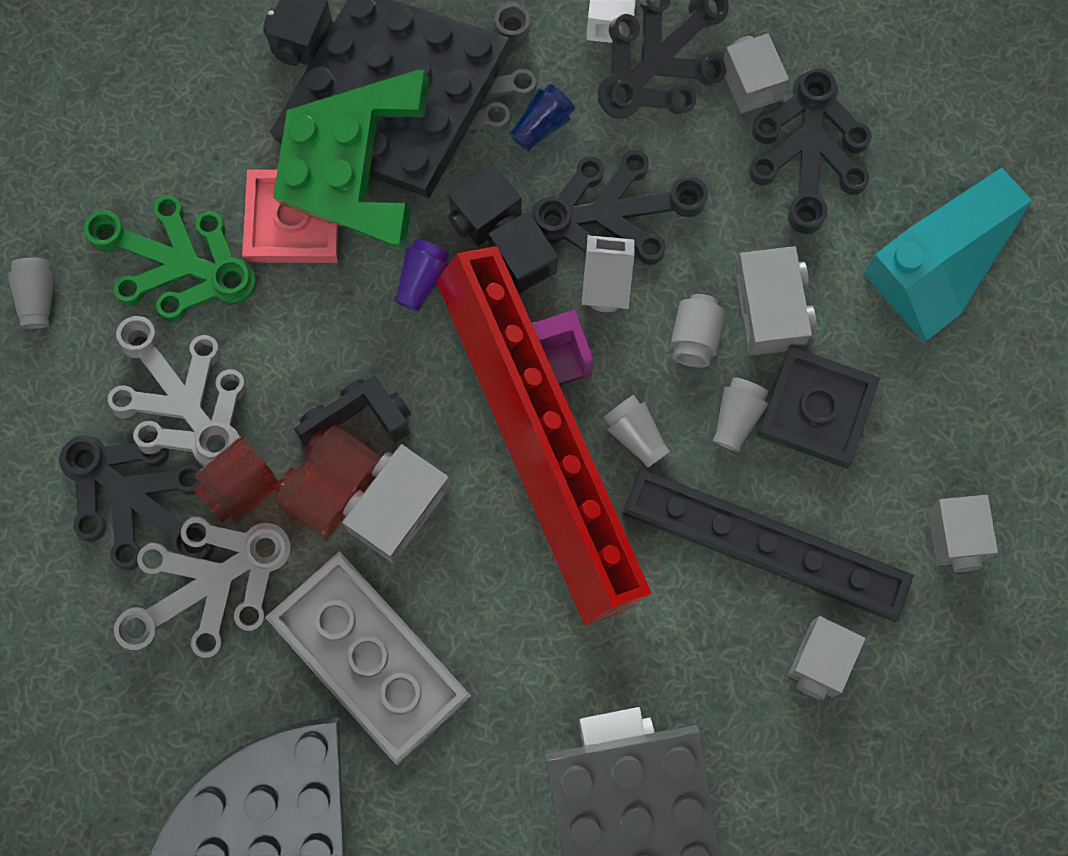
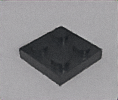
[757,346,880,469]

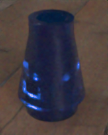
[509,84,575,152]

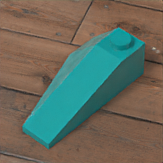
[864,167,1033,343]

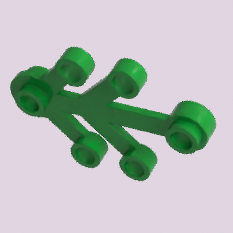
[84,195,256,322]

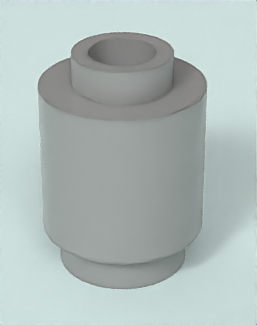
[670,294,725,367]

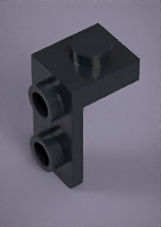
[294,375,411,447]

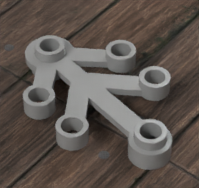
[107,316,246,469]
[114,517,290,658]

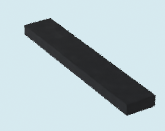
[622,468,914,622]

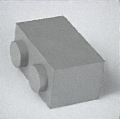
[734,246,817,356]
[342,444,451,564]

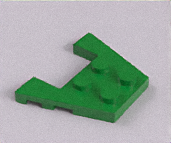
[273,70,430,251]

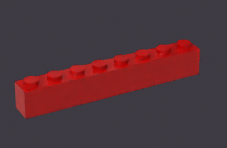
[436,246,652,626]

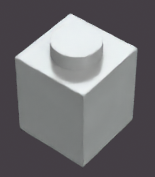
[723,33,789,114]
[581,235,634,312]
[927,495,998,572]
[787,616,866,700]

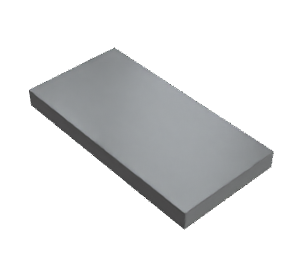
[265,551,471,766]

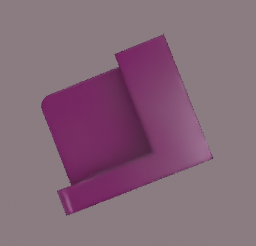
[532,310,594,385]

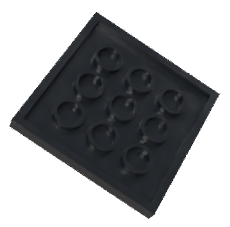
[270,0,513,199]

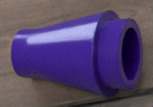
[393,239,450,312]

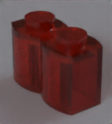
[275,424,382,541]
[194,436,282,524]

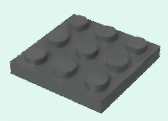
[544,725,720,856]

